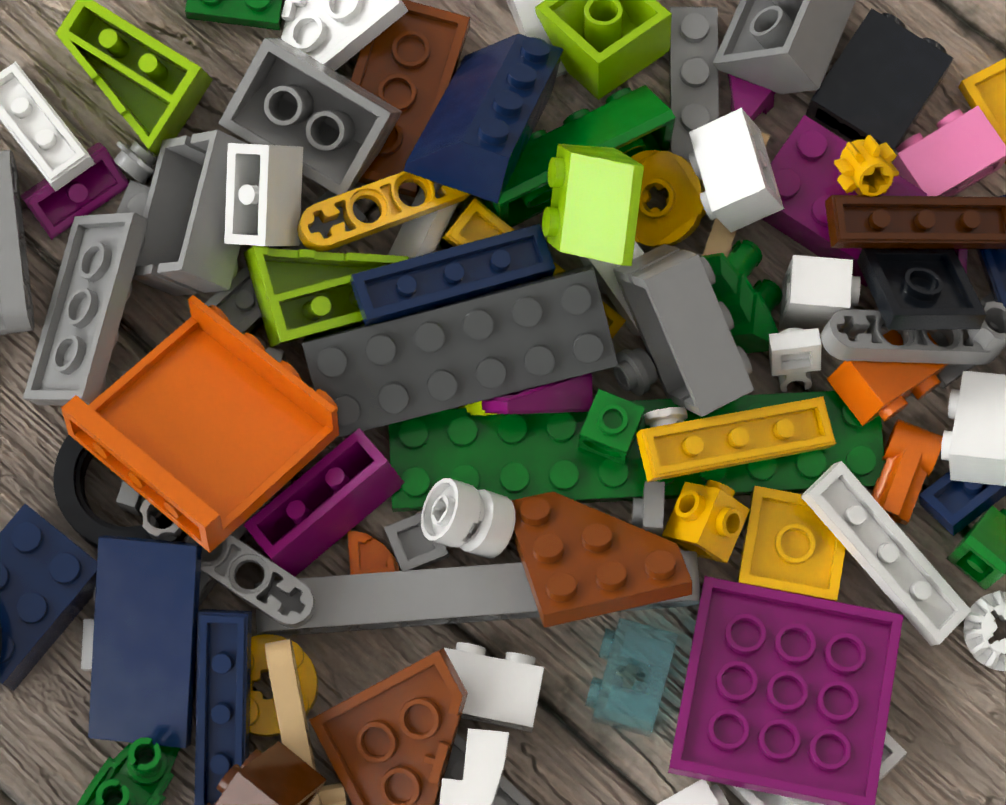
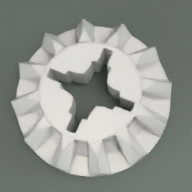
[963,590,1006,671]

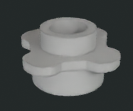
[114,141,158,184]

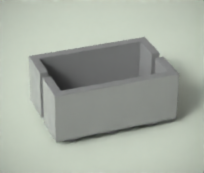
[133,129,248,296]
[613,244,754,417]

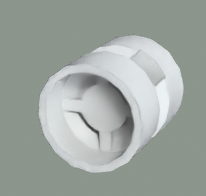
[421,478,516,558]

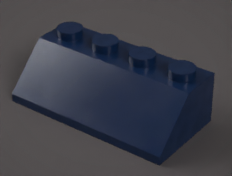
[404,33,563,204]

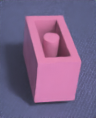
[893,106,1006,196]

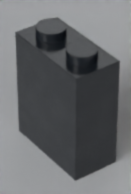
[806,8,954,152]

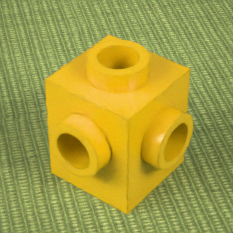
[662,480,750,563]

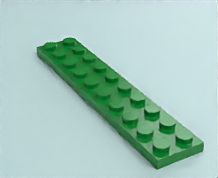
[389,391,885,512]

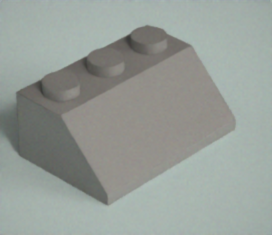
[713,0,856,94]
[218,38,402,195]

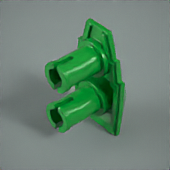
[699,240,783,354]
[77,737,180,805]

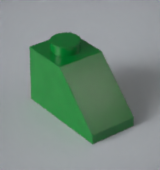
[946,505,1006,590]

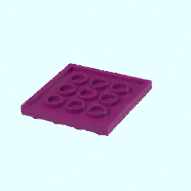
[668,576,904,805]

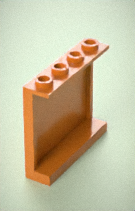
[61,295,340,553]

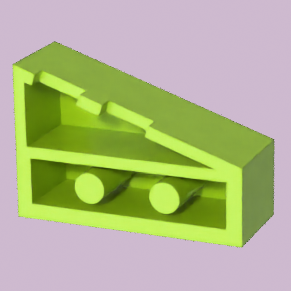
[55,0,213,157]
[244,246,409,347]

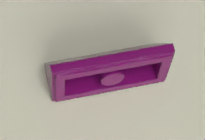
[20,142,129,240]

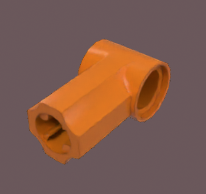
[871,419,943,525]

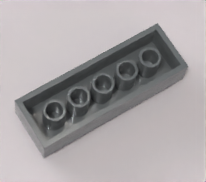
[302,265,618,438]

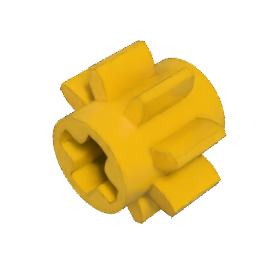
[834,135,899,196]

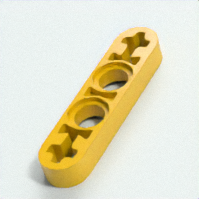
[297,171,471,252]

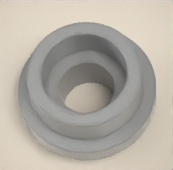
[613,348,657,396]

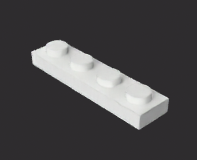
[801,461,972,646]

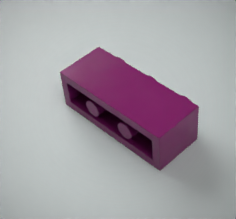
[243,428,404,577]

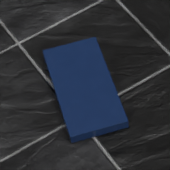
[88,535,202,748]

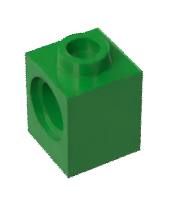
[578,389,645,465]

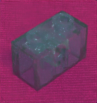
[585,618,678,737]

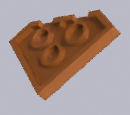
[511,491,692,628]
[309,648,468,805]

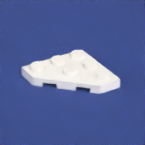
[281,0,408,71]

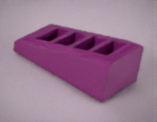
[482,373,593,414]

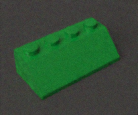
[481,85,676,227]

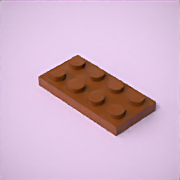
[351,0,470,198]

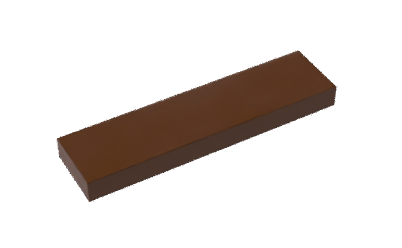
[825,195,1006,249]

